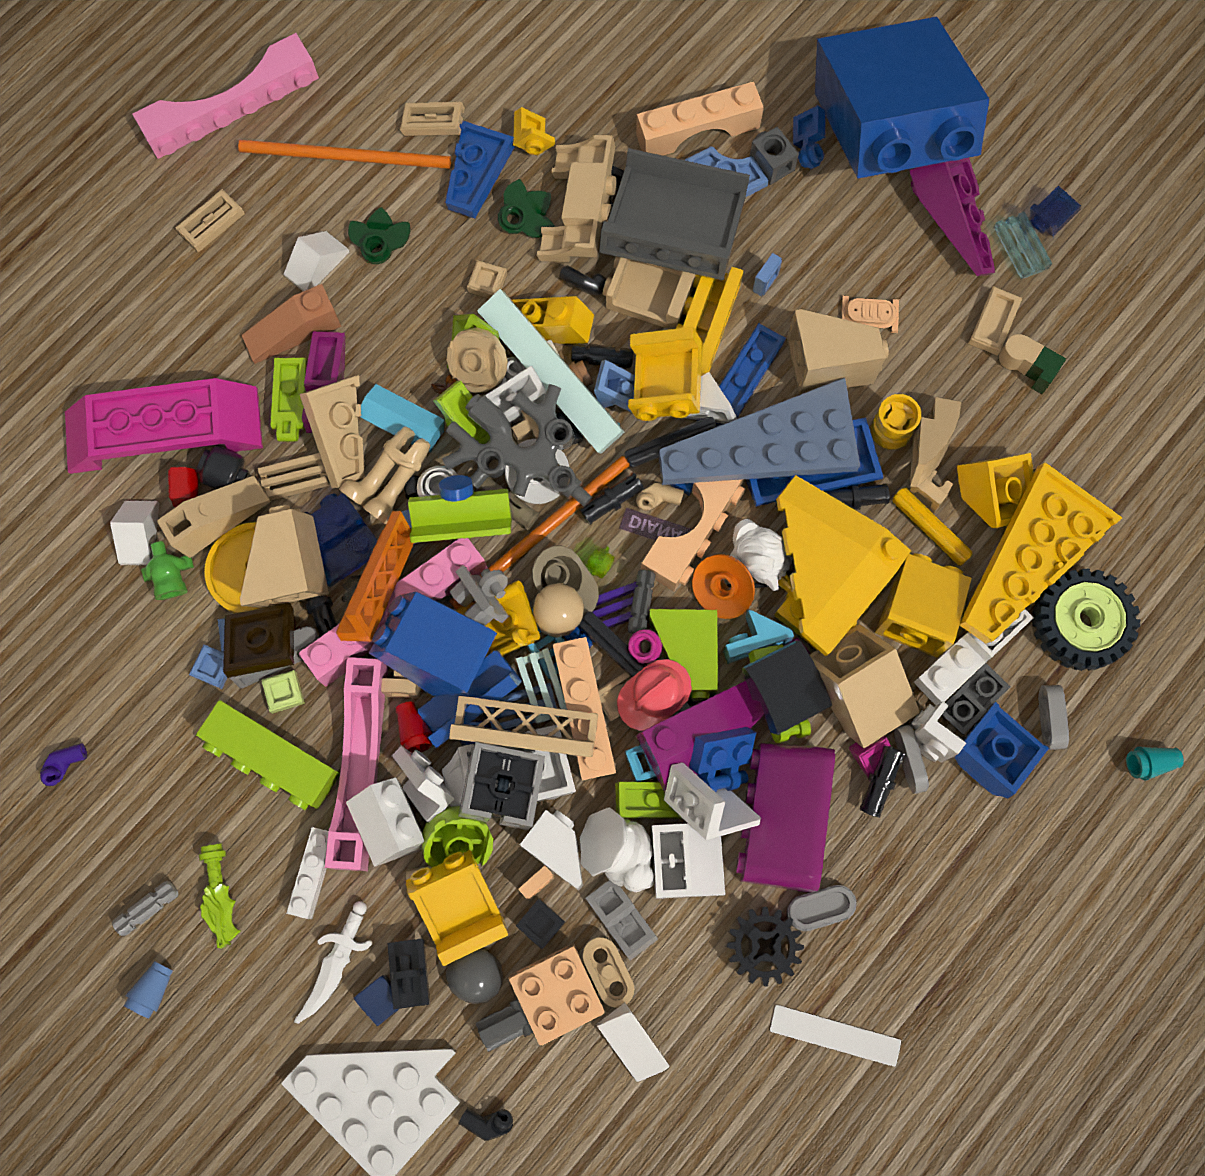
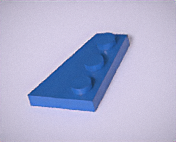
[445,121,515,219]

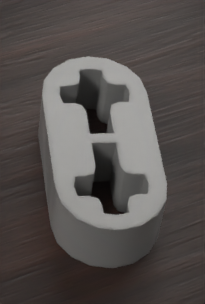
[1038,685,1069,750]

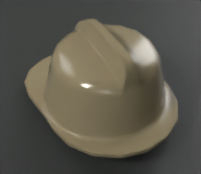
[532,545,599,615]

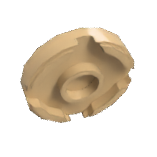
[446,327,508,393]

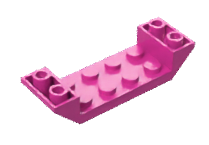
[65,378,263,474]

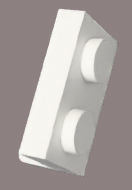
[910,701,966,763]
[392,746,455,822]

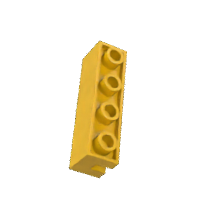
[676,267,744,376]

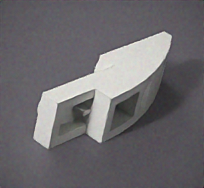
[914,609,1034,705]

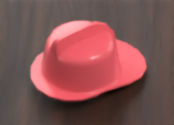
[617,659,692,731]

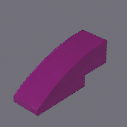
[302,331,346,433]

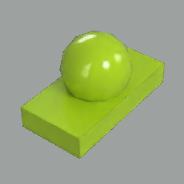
[433,381,490,444]

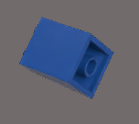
[369,592,497,696]

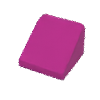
[849,736,891,781]

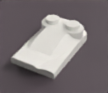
[442,725,576,806]

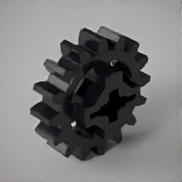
[725,907,804,987]

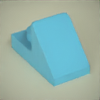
[723,610,794,664]

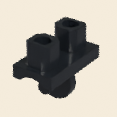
[387,938,431,1010]

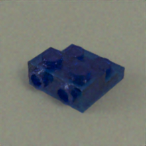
[304,493,377,588]

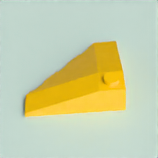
[776,475,911,656]

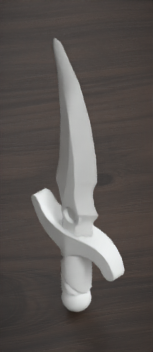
[294,901,372,1024]

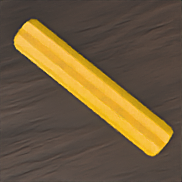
[892,487,973,566]

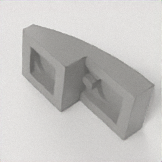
[585,880,658,961]

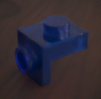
[1030,185,1081,237]

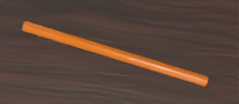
[238,140,451,169]
[449,456,630,609]

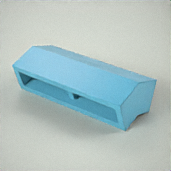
[361,384,445,453]

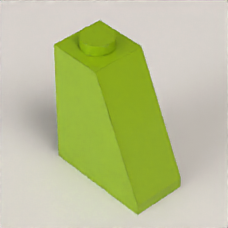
[649,609,718,701]

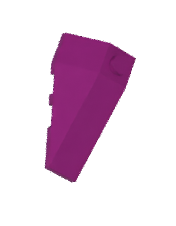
[910,157,995,276]
[636,681,764,793]

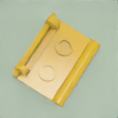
[454,580,540,657]

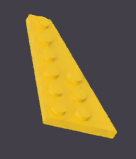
[959,462,1122,644]

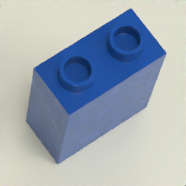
[815,16,989,179]

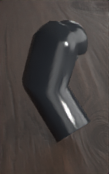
[560,265,606,296]
[458,1107,513,1141]

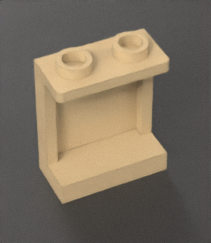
[603,256,696,329]

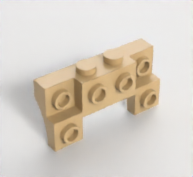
[537,135,616,262]

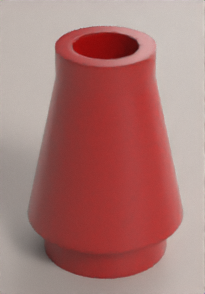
[395,701,433,753]

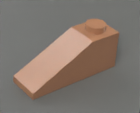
[241,284,341,364]

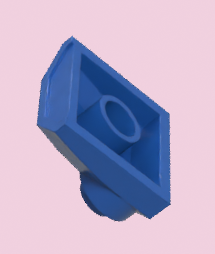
[955,702,1049,799]

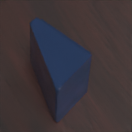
[353,974,399,1026]

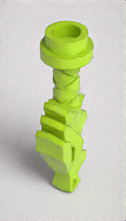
[199,844,241,949]

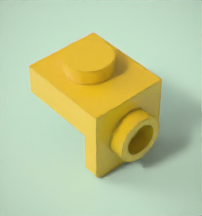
[513,107,555,156]

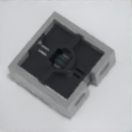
[458,742,545,830]

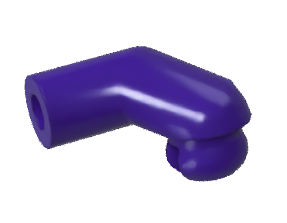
[40,743,87,786]

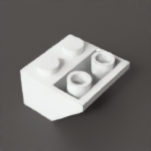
[651,823,725,899]

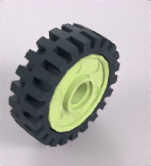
[1032,569,1141,671]

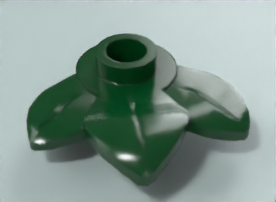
[497,179,555,238]
[348,207,411,264]

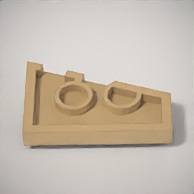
[299,375,365,489]

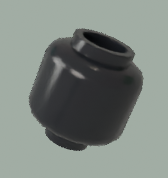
[196,446,249,489]

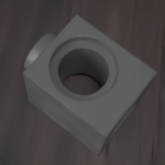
[749,126,799,185]

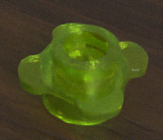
[586,546,615,579]

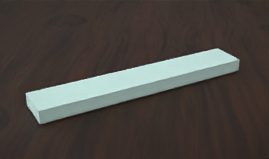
[477,289,624,454]

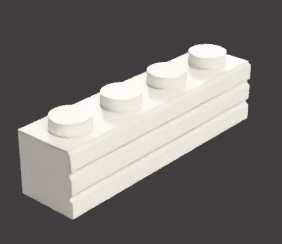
[286,827,329,919]

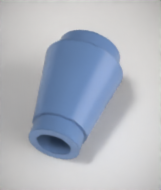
[124,961,173,1019]

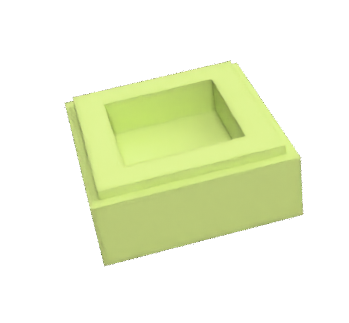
[261,670,305,714]

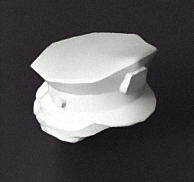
[580,807,655,893]

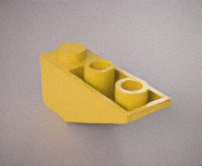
[512,296,594,344]

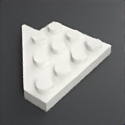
[281,1048,461,1176]

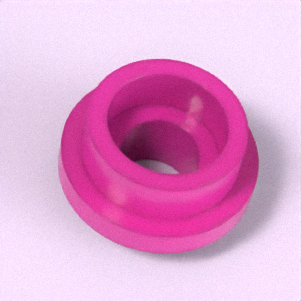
[628,629,662,664]

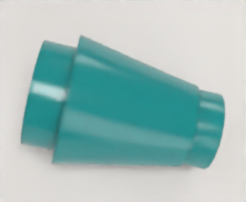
[1126,747,1184,781]

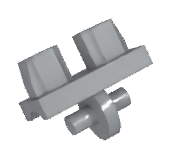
[450,565,509,626]

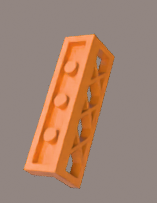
[336,511,414,642]

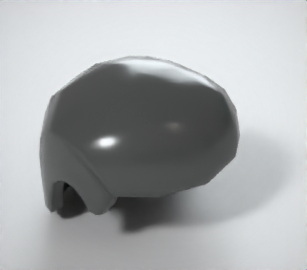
[446,949,504,1004]

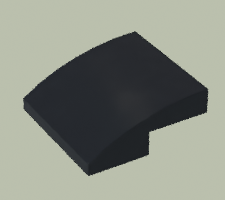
[742,640,832,735]

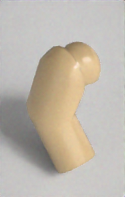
[636,483,684,511]

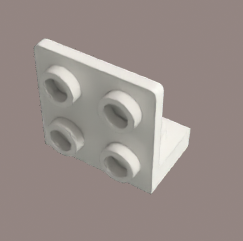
[664,762,761,840]

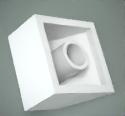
[346,778,425,867]
[520,810,583,891]

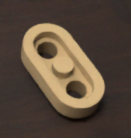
[583,937,634,1008]

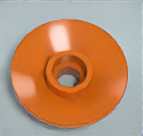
[692,554,755,619]

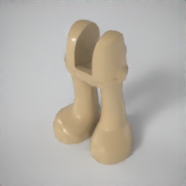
[339,426,431,524]

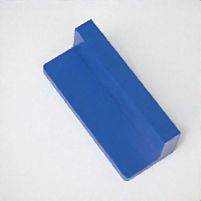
[418,650,522,748]

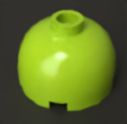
[422,806,493,867]

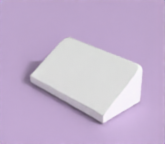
[596,1003,670,1082]

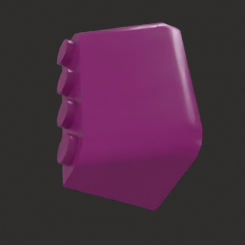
[736,743,835,893]

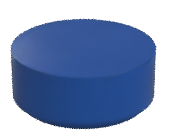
[439,475,473,502]

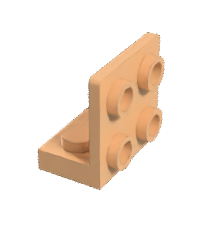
[509,942,604,1045]

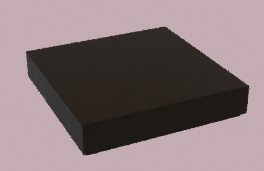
[223,603,294,678]

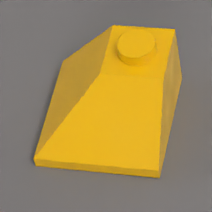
[957,453,1034,528]

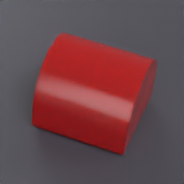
[168,467,198,508]

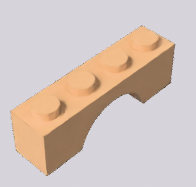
[636,81,764,156]
[641,479,745,592]
[553,637,616,780]

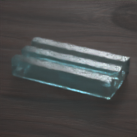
[994,211,1052,279]

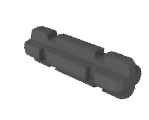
[628,570,655,634]

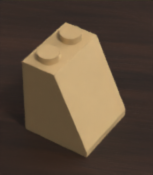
[787,309,889,395]
[240,505,329,608]
[810,624,920,748]

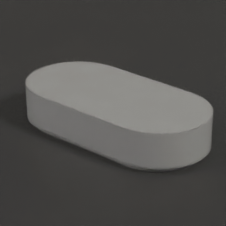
[894,724,929,794]
[787,885,856,931]

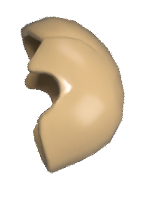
[533,583,584,638]

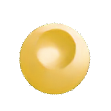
[204,522,260,614]

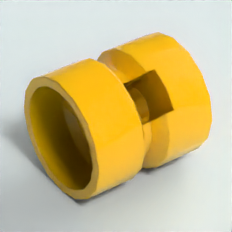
[870,394,921,450]

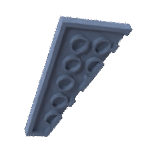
[659,378,860,485]

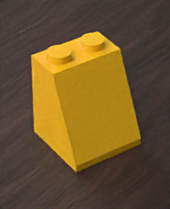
[875,553,972,658]

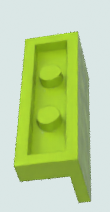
[408,489,512,543]

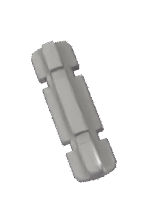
[112,881,179,936]

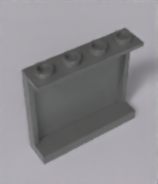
[600,148,750,280]

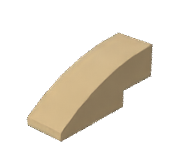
[910,397,961,488]

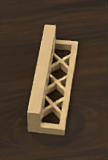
[449,696,598,757]

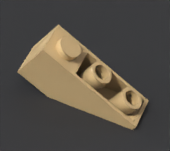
[157,476,271,558]

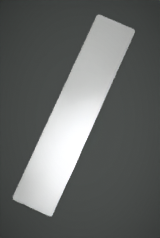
[770,1005,901,1067]

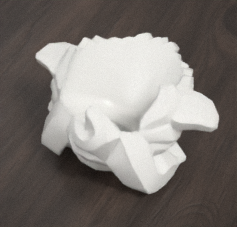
[730,519,794,591]

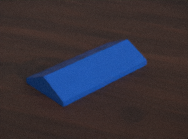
[746,417,883,506]

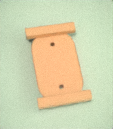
[841,296,899,333]

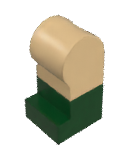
[999,334,1066,395]

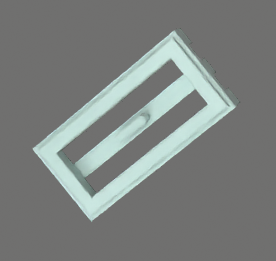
[516,648,567,724]

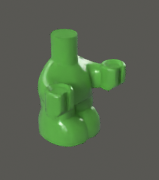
[141,541,194,600]

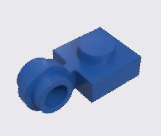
[793,105,825,169]

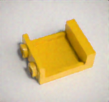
[628,327,702,421]
[406,850,508,966]

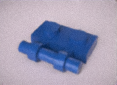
[689,727,756,792]

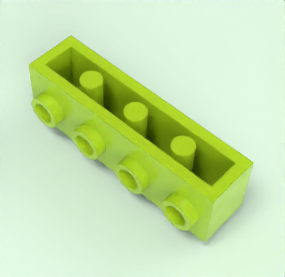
[196,700,340,810]

